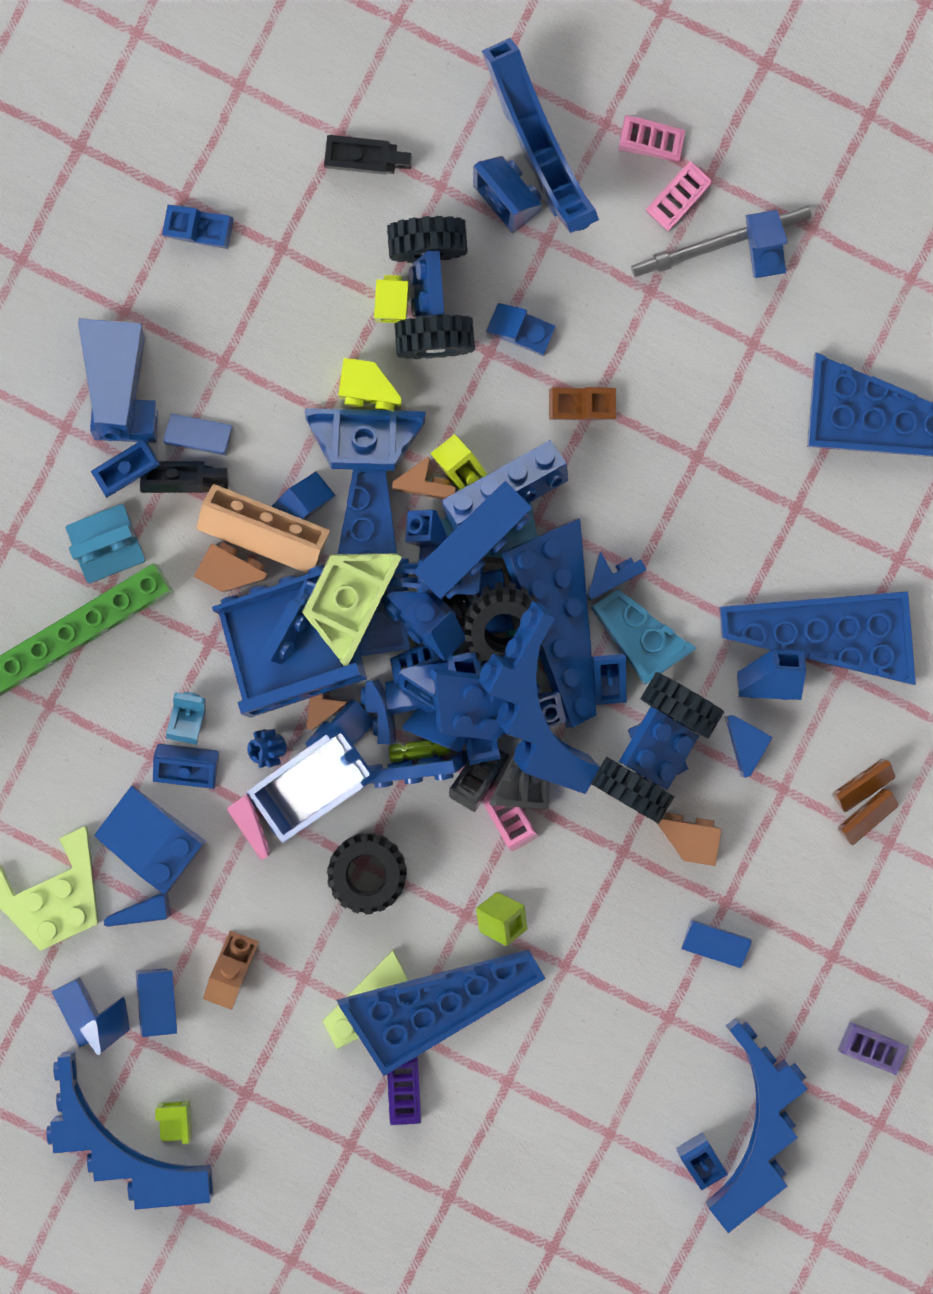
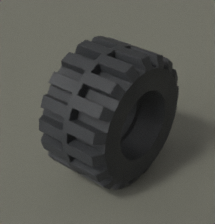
[465,582,545,663]
[327,833,407,915]

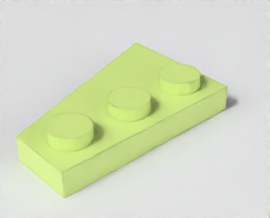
[323,950,409,1049]

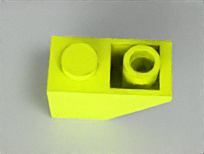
[374,275,410,324]
[338,358,402,411]

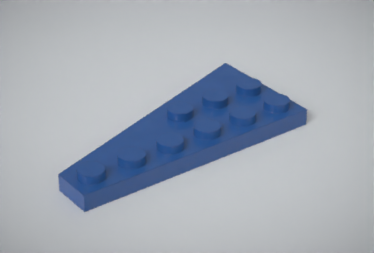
[807,352,933,457]
[338,470,410,656]
[719,591,916,685]
[336,950,546,1076]

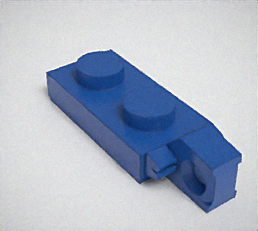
[261,580,316,664]

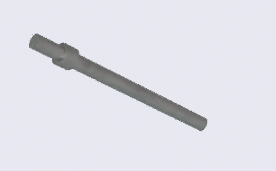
[631,206,812,277]

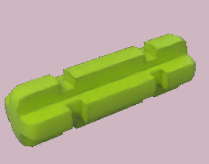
[388,740,450,763]

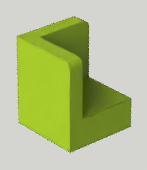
[476,892,528,946]
[155,1101,192,1144]

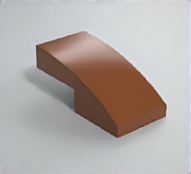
[549,387,616,420]

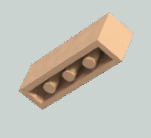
[196,484,330,574]

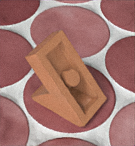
[392,457,456,500]
[306,691,348,730]

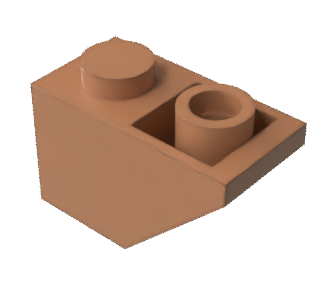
[194,542,269,593]
[656,812,721,866]
[203,931,259,1010]

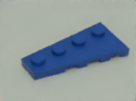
[332,750,469,790]

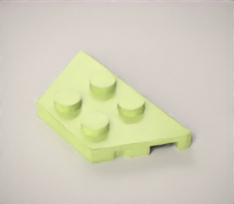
[302,553,402,666]

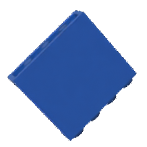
[212,565,367,718]

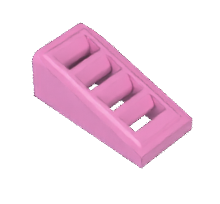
[618,115,685,162]
[645,161,713,232]
[482,784,539,852]
[227,794,270,860]

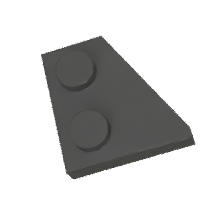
[490,753,550,809]

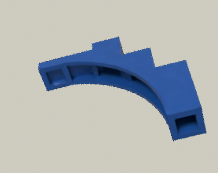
[482,38,599,233]
[478,601,600,794]
[705,1018,808,1233]
[46,1051,214,1210]

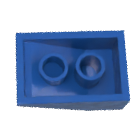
[473,156,543,234]
[93,785,206,895]

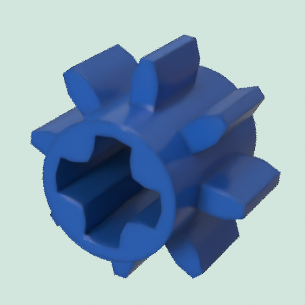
[247,729,287,768]

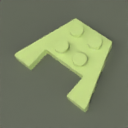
[0,826,99,951]

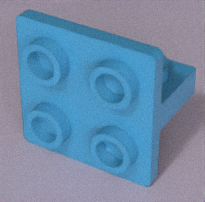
[65,504,146,584]

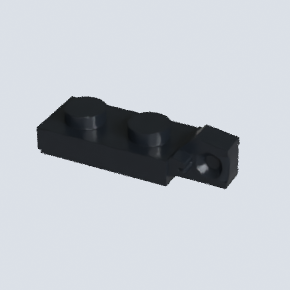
[324,135,413,175]
[140,461,229,493]

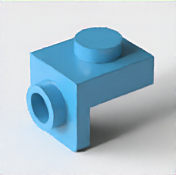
[166,692,206,745]

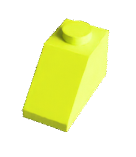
[430,434,488,490]

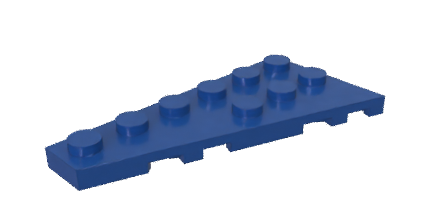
[501,518,597,728]

